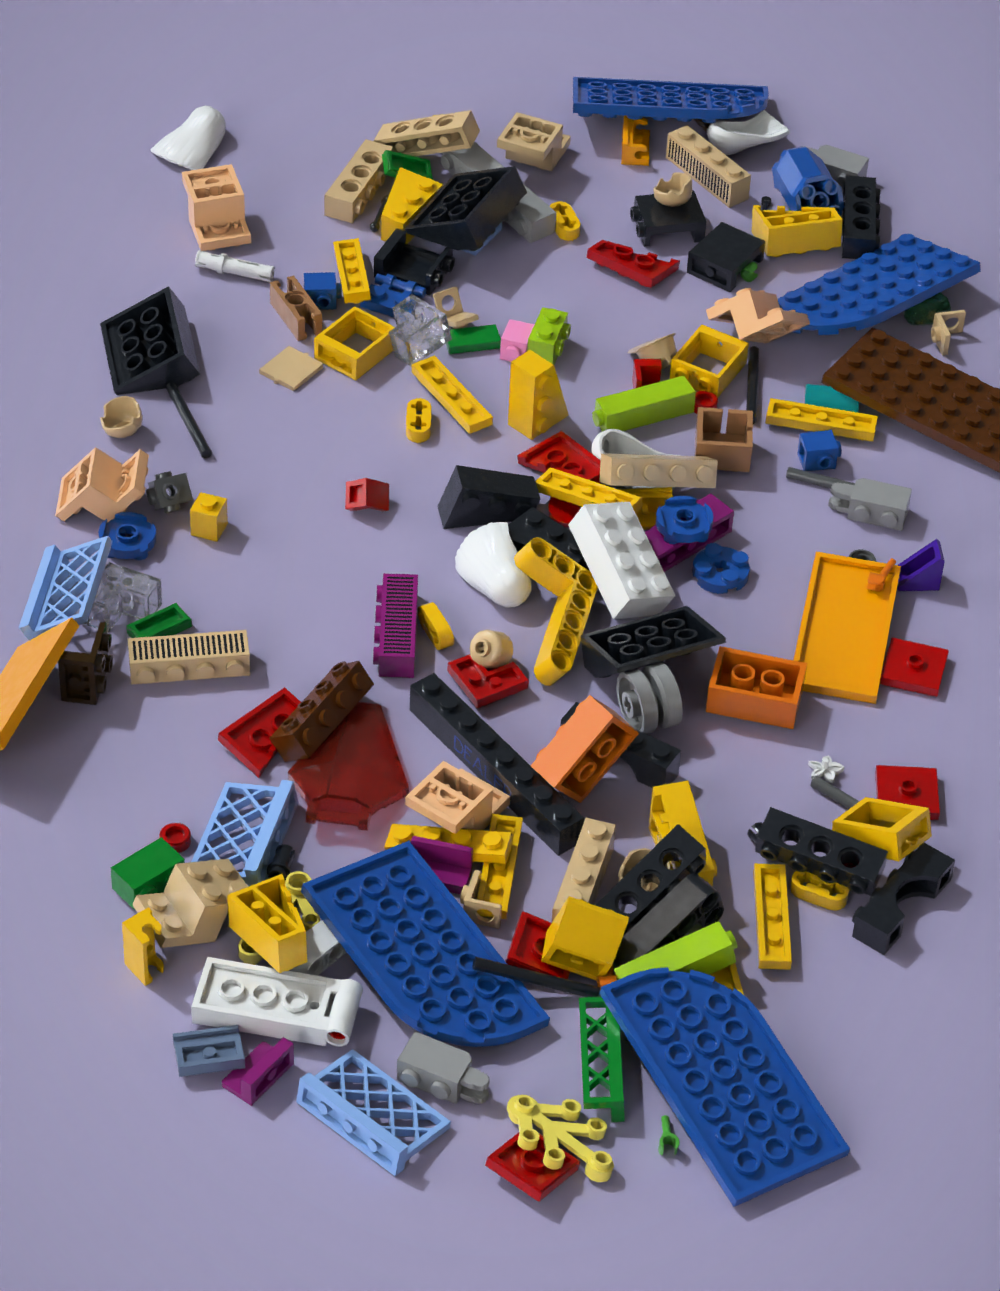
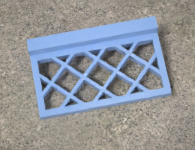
[19,536,113,640]
[191,780,299,886]
[296,1049,451,1176]

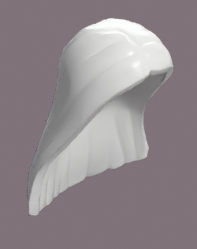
[151,106,226,170]
[707,110,790,155]
[592,429,681,491]
[455,522,532,608]

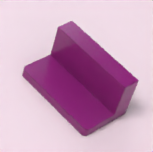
[411,836,473,895]
[222,1037,294,1106]

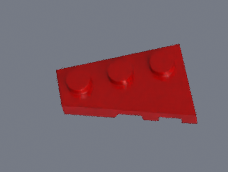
[586,240,680,288]
[517,431,601,483]
[218,687,301,778]

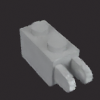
[801,145,869,190]
[828,478,912,531]
[397,1032,490,1104]

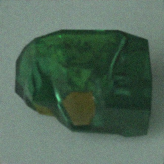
[904,293,951,326]

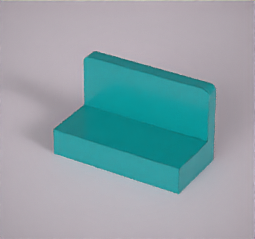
[804,384,859,412]

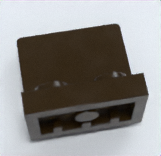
[58,622,113,705]

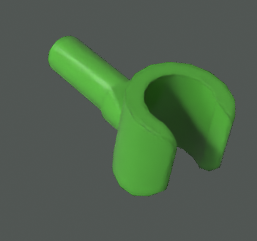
[741,262,758,282]
[658,1115,680,1155]

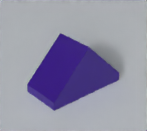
[897,539,945,591]

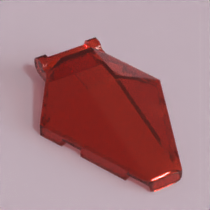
[288,702,409,831]

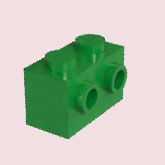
[110,837,185,910]

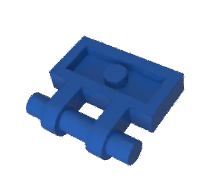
[360,274,426,322]

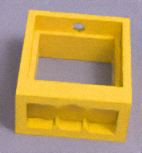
[314,306,397,380]
[670,325,749,398]
[832,797,932,861]

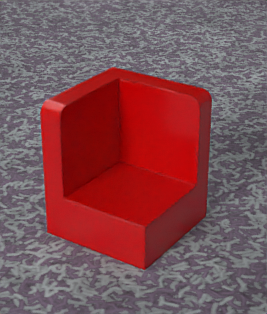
[632,359,662,389]
[345,478,389,512]

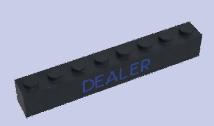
[409,673,584,856]

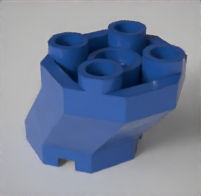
[772,147,844,216]

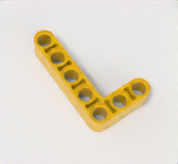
[514,537,598,686]

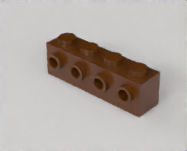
[269,661,374,762]

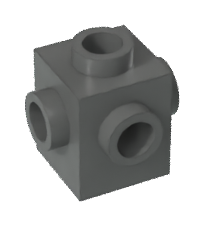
[146,471,193,513]

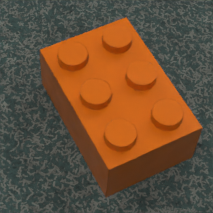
[706,646,807,729]
[531,695,639,803]

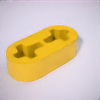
[550,201,581,241]
[406,398,432,443]
[417,602,454,650]
[790,871,849,911]

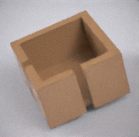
[695,407,753,472]

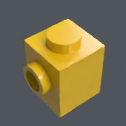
[190,492,228,542]

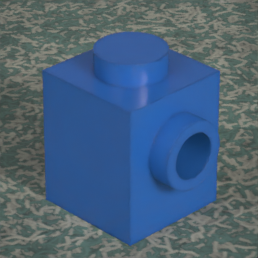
[304,272,342,310]
[797,430,842,471]

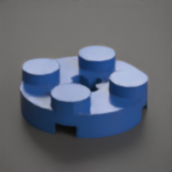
[656,496,713,544]
[98,512,156,561]
[692,543,750,594]

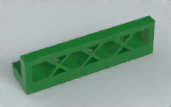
[579,997,625,1122]

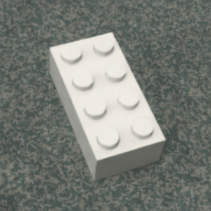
[568,502,676,619]

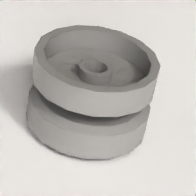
[616,662,683,734]

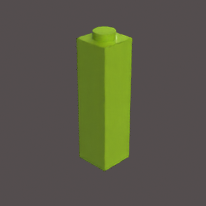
[592,376,696,431]
[614,921,738,980]

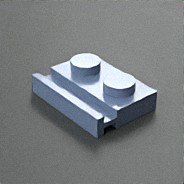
[173,1025,245,1077]

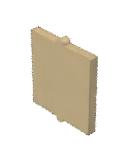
[259,346,323,391]

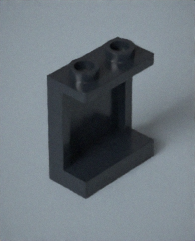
[630,190,706,247]
[687,222,765,292]
[374,228,455,295]

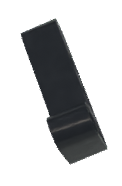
[614,873,724,966]

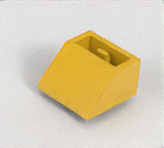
[541,896,629,981]

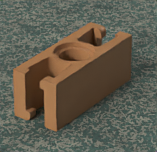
[270,275,322,341]

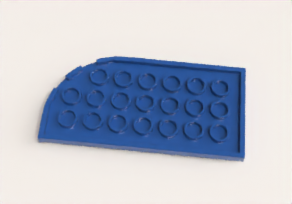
[573,77,769,123]
[778,234,981,335]
[301,841,550,1047]
[599,967,850,1207]

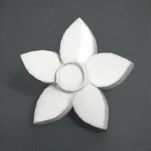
[808,755,844,784]

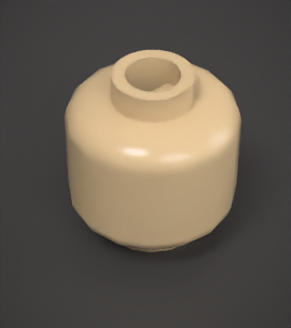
[469,629,514,669]

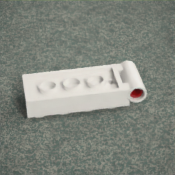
[191,957,363,1046]

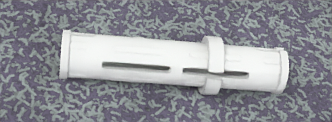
[195,250,275,282]

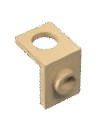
[433,286,479,329]
[931,310,966,356]
[460,870,502,929]

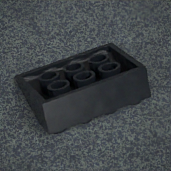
[405,166,527,251]
[100,286,200,395]
[581,606,726,678]

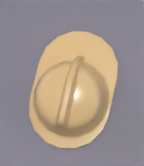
[628,333,677,369]

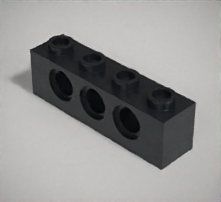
[842,175,880,259]
[755,807,888,896]
[596,824,706,936]

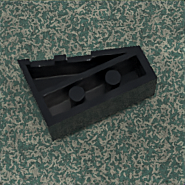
[437,465,541,529]
[508,507,590,571]

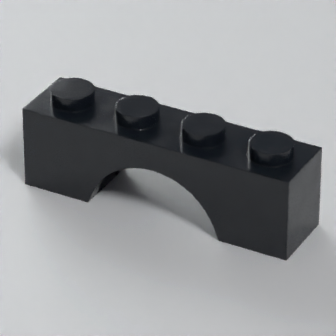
[560,702,681,788]
[852,843,955,955]

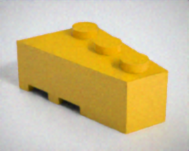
[381,167,444,244]
[751,205,843,257]
[508,350,569,440]
[648,780,717,886]
[227,874,307,974]

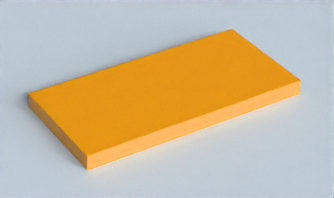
[793,551,901,704]
[0,617,80,751]

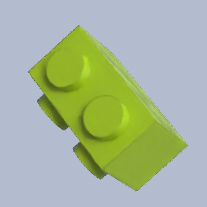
[527,307,571,365]

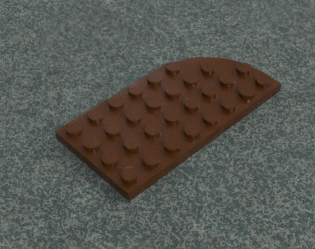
[821,327,1000,473]

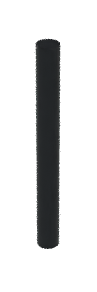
[746,346,759,424]
[165,382,212,458]
[472,957,600,997]

